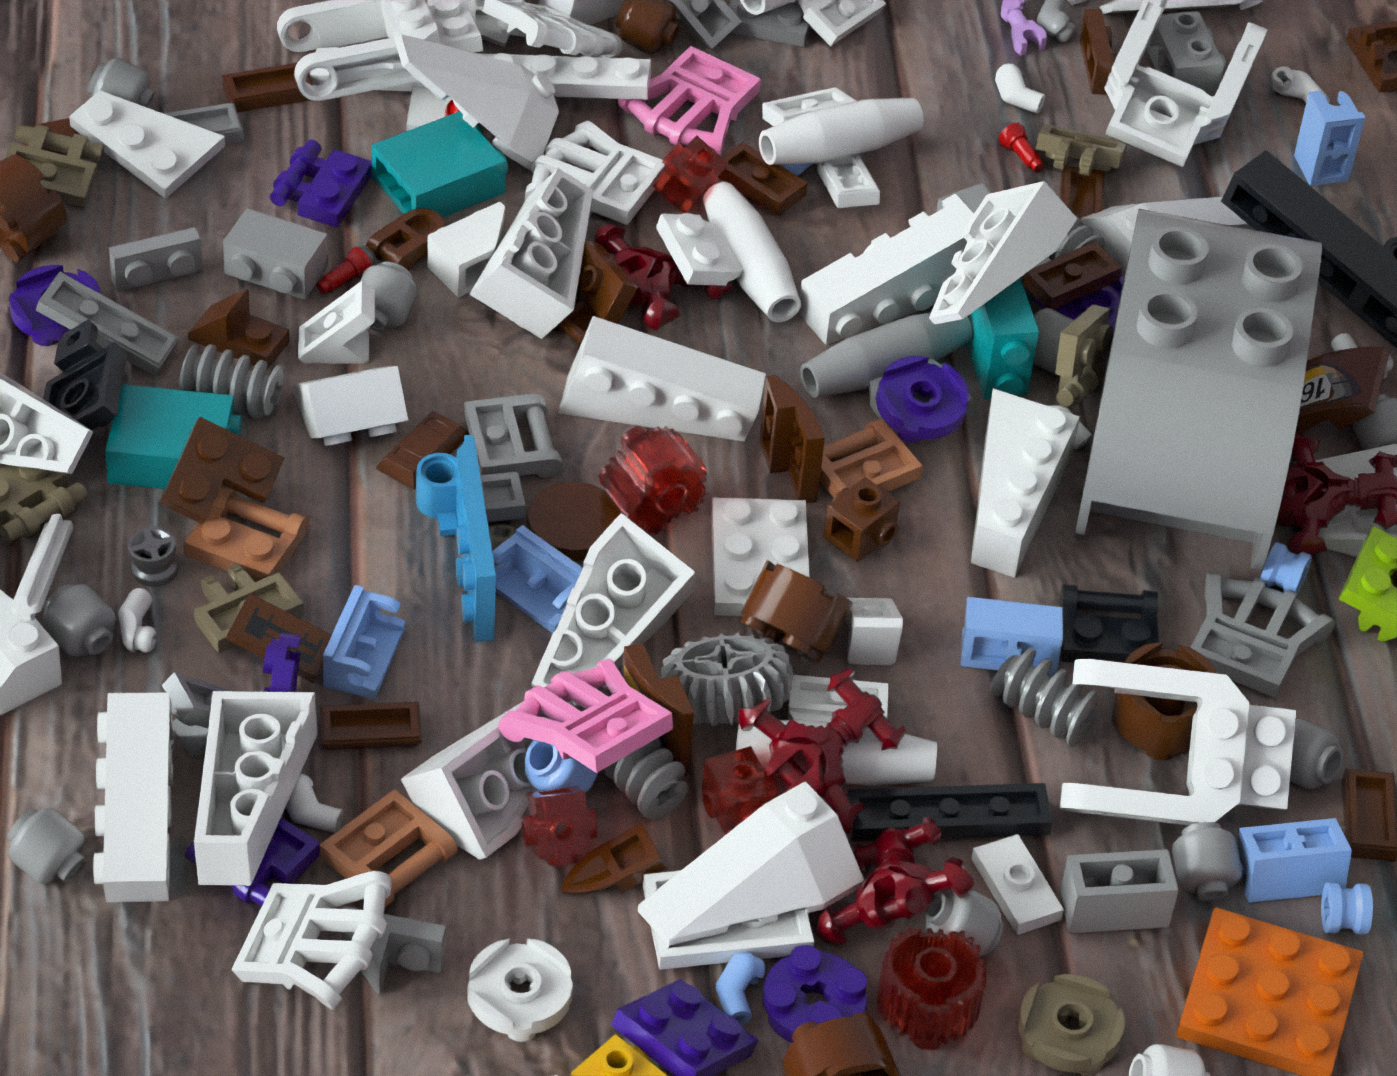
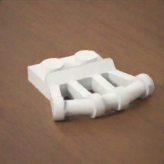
[482,0,622,58]
[525,120,668,225]
[232,871,392,1010]

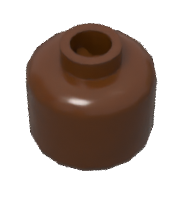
[615,0,680,54]

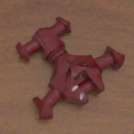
[594,224,732,331]
[1276,433,1397,556]
[738,668,906,834]
[817,816,975,945]

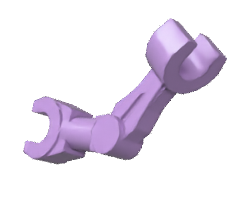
[1001,0,1047,56]

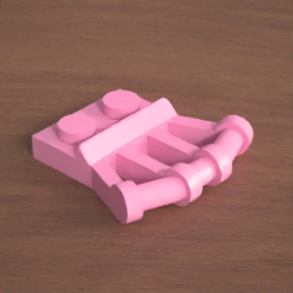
[618,46,761,155]
[498,659,673,773]

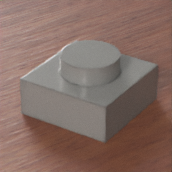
[480,472,526,522]

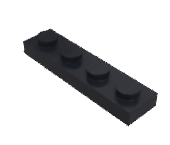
[847,783,1053,841]

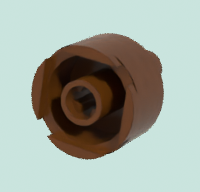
[0,155,67,263]
[740,560,853,663]
[1112,643,1217,761]
[782,1013,901,1076]

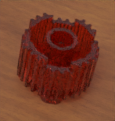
[598,426,709,535]
[877,926,987,1050]

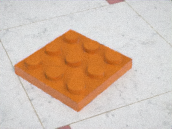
[1176,907,1364,1076]

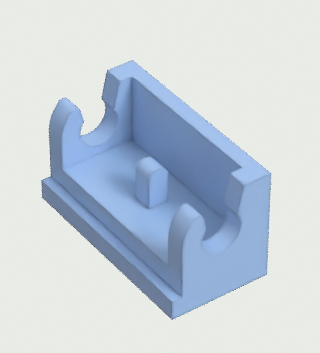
[1294,91,1366,186]
[493,525,582,634]
[323,585,405,700]
[960,597,1063,677]
[1238,818,1352,903]

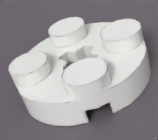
[467,938,573,1042]

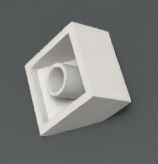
[292,366,408,446]

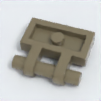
[5,124,104,208]
[1055,304,1112,407]
[0,465,88,543]

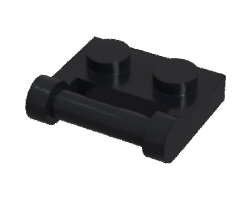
[1059,584,1159,663]

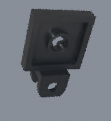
[43,320,127,430]

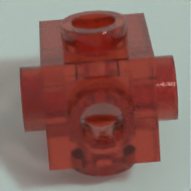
[653,135,729,213]
[702,746,779,835]
[521,786,597,865]

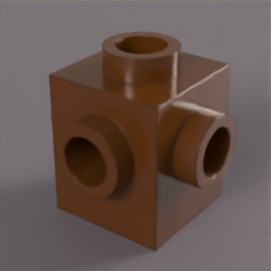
[823,477,900,562]

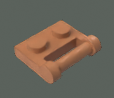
[820,418,923,498]
[184,486,309,582]
[320,789,458,909]

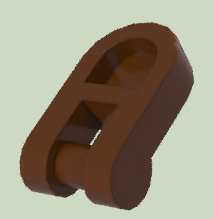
[366,208,445,271]

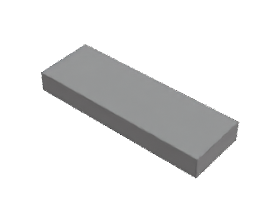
[36,272,180,377]

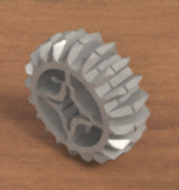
[660,632,793,727]

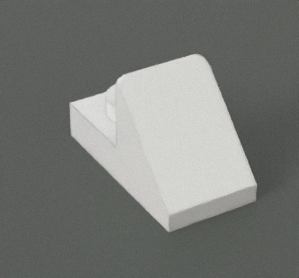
[298,281,375,364]
[845,598,903,665]

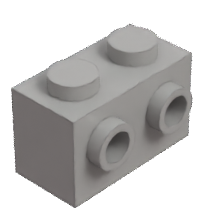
[1146,11,1226,96]
[223,208,328,300]
[1059,849,1179,933]

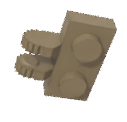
[1036,124,1128,176]
[194,564,304,654]

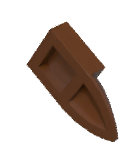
[560,822,667,894]

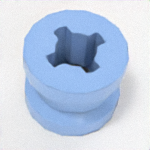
[1260,542,1312,594]
[1321,882,1373,935]

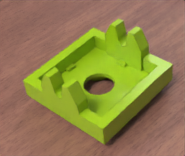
[1339,526,1397,642]

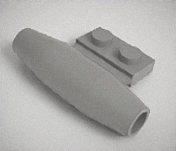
[800,313,973,436]

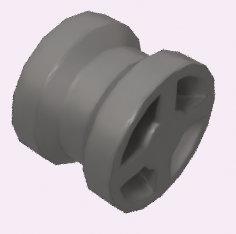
[128,527,179,587]

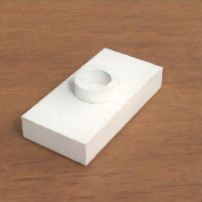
[817,154,880,208]
[971,834,1064,935]

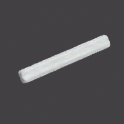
[11,514,73,622]

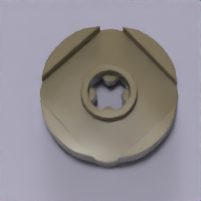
[1018,974,1125,1076]

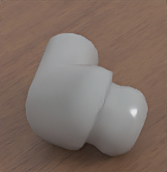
[1037,0,1076,42]

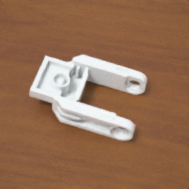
[277,0,483,101]
[1104,0,1268,167]
[1060,659,1296,826]

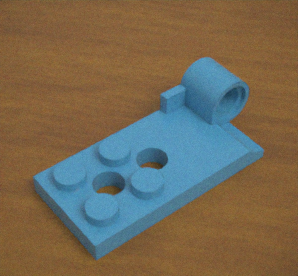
[416,435,496,642]

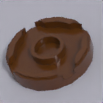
[527,481,621,561]

